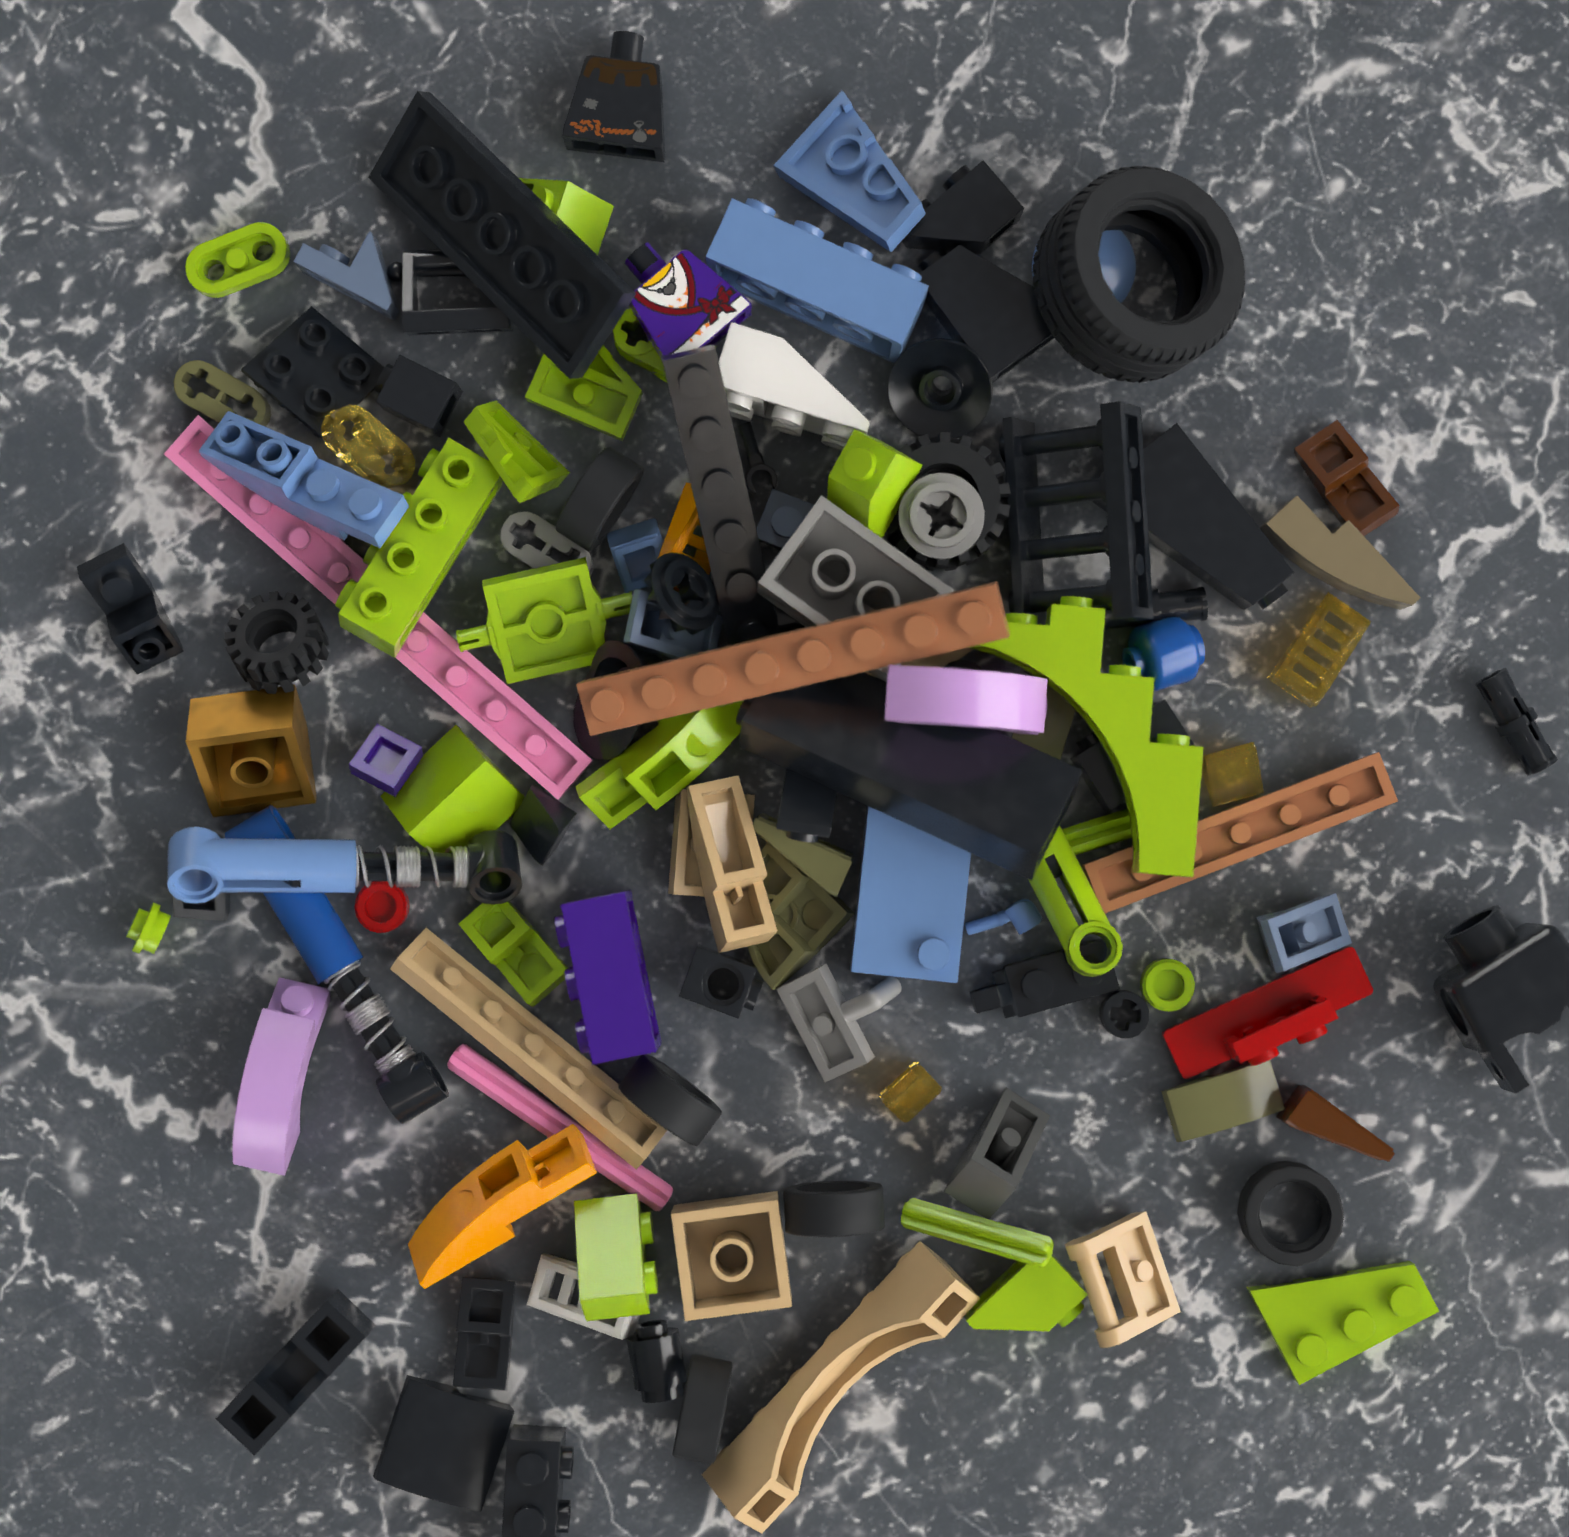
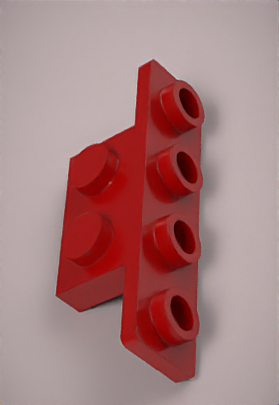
[1162,946,1373,1079]

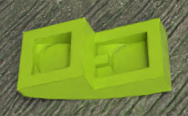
[459,901,569,1007]

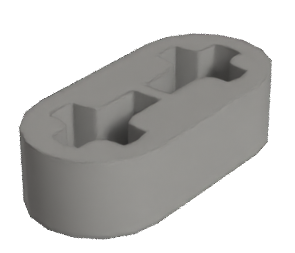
[501,511,594,577]

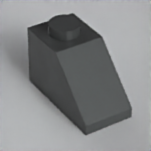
[944,1087,1050,1219]

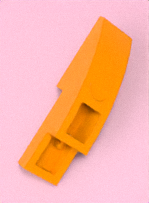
[408,1124,597,1289]

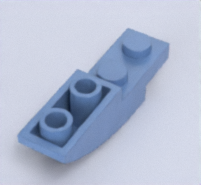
[198,411,409,548]

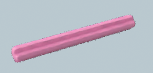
[447,1044,673,1211]

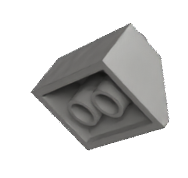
[757,495,954,682]

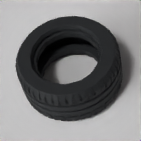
[1033,166,1245,383]

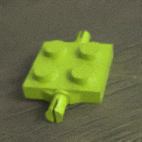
[456,557,633,684]

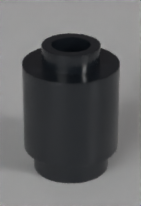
[626,1320,687,1403]

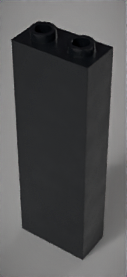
[736,672,1082,881]

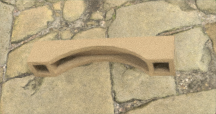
[702,1241,980,1534]

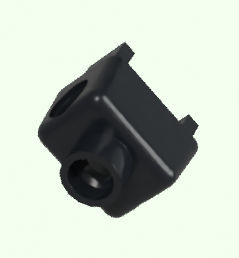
[1433,905,1569,1094]

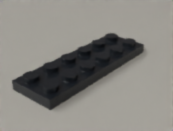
[368,91,636,379]

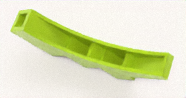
[967,596,1204,877]

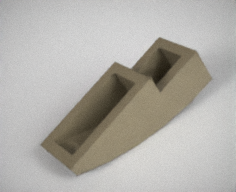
[1259,495,1421,610]

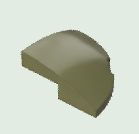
[747,843,855,990]

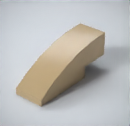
[686,775,777,953]

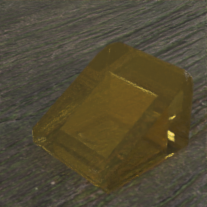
[1202,742,1264,807]
[880,1061,942,1123]

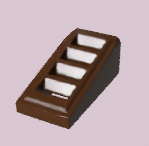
[1276,1085,1395,1162]

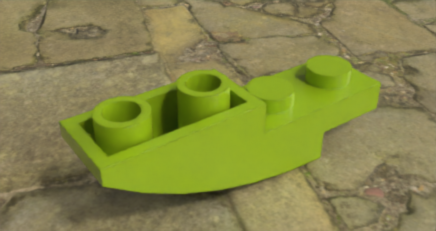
[575,700,744,829]

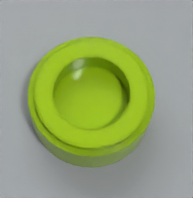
[1140,958,1195,1012]

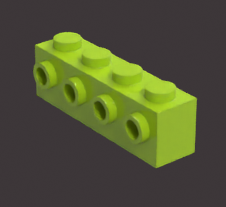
[335,438,503,658]

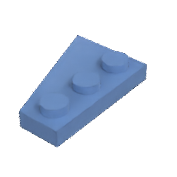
[774,90,926,252]

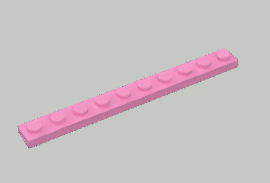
[164,415,594,800]

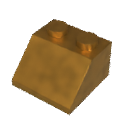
[186,684,317,817]

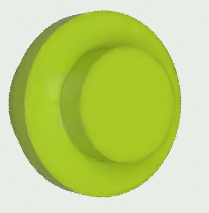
[126,902,171,954]

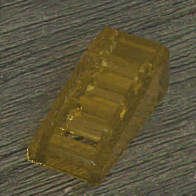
[1268,592,1371,708]

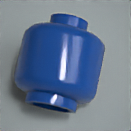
[1122,617,1205,691]

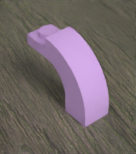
[885,665,1048,735]
[232,977,330,1176]

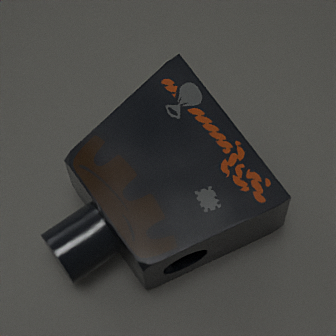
[562,31,665,162]

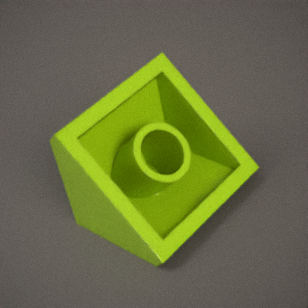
[380,724,525,853]

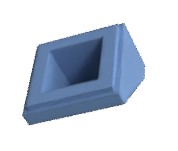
[607,518,663,593]

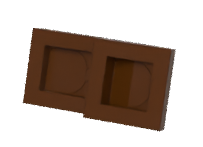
[1294,420,1400,536]

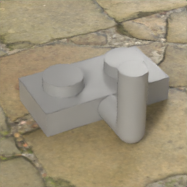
[776,963,901,1082]

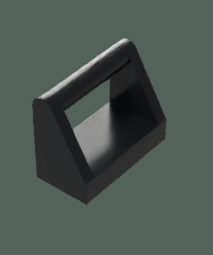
[402,249,513,336]

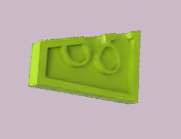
[1246,1261,1439,1385]

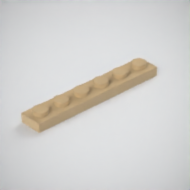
[390,928,667,1170]

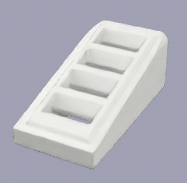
[527,1253,640,1340]

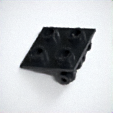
[241,306,384,441]

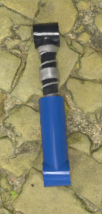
[225,804,449,1124]

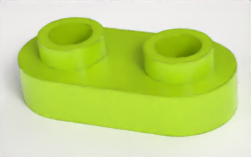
[185,222,290,298]

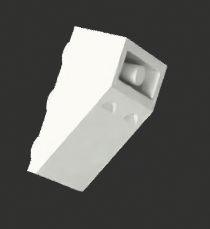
[719,322,870,450]

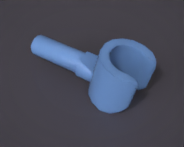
[965,899,1042,935]

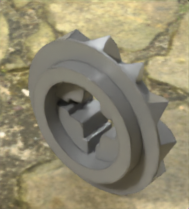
[898,473,985,560]

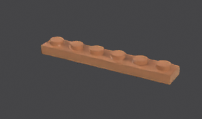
[1082,752,1398,913]

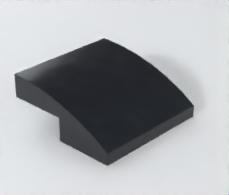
[373,1375,515,1512]

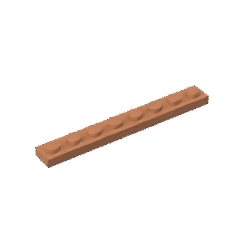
[576,581,1010,736]

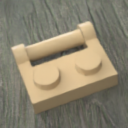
[1065,1211,1181,1348]

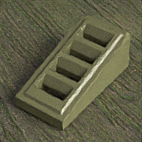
[753,813,855,897]

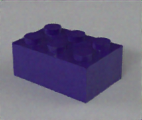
[554,890,662,1065]

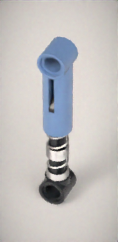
[167,827,522,905]

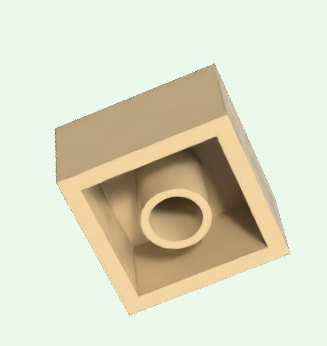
[671,1191,792,1321]

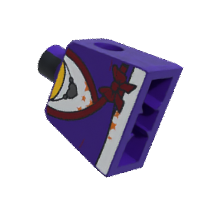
[624,242,752,360]

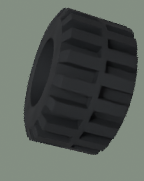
[885,432,1011,571]

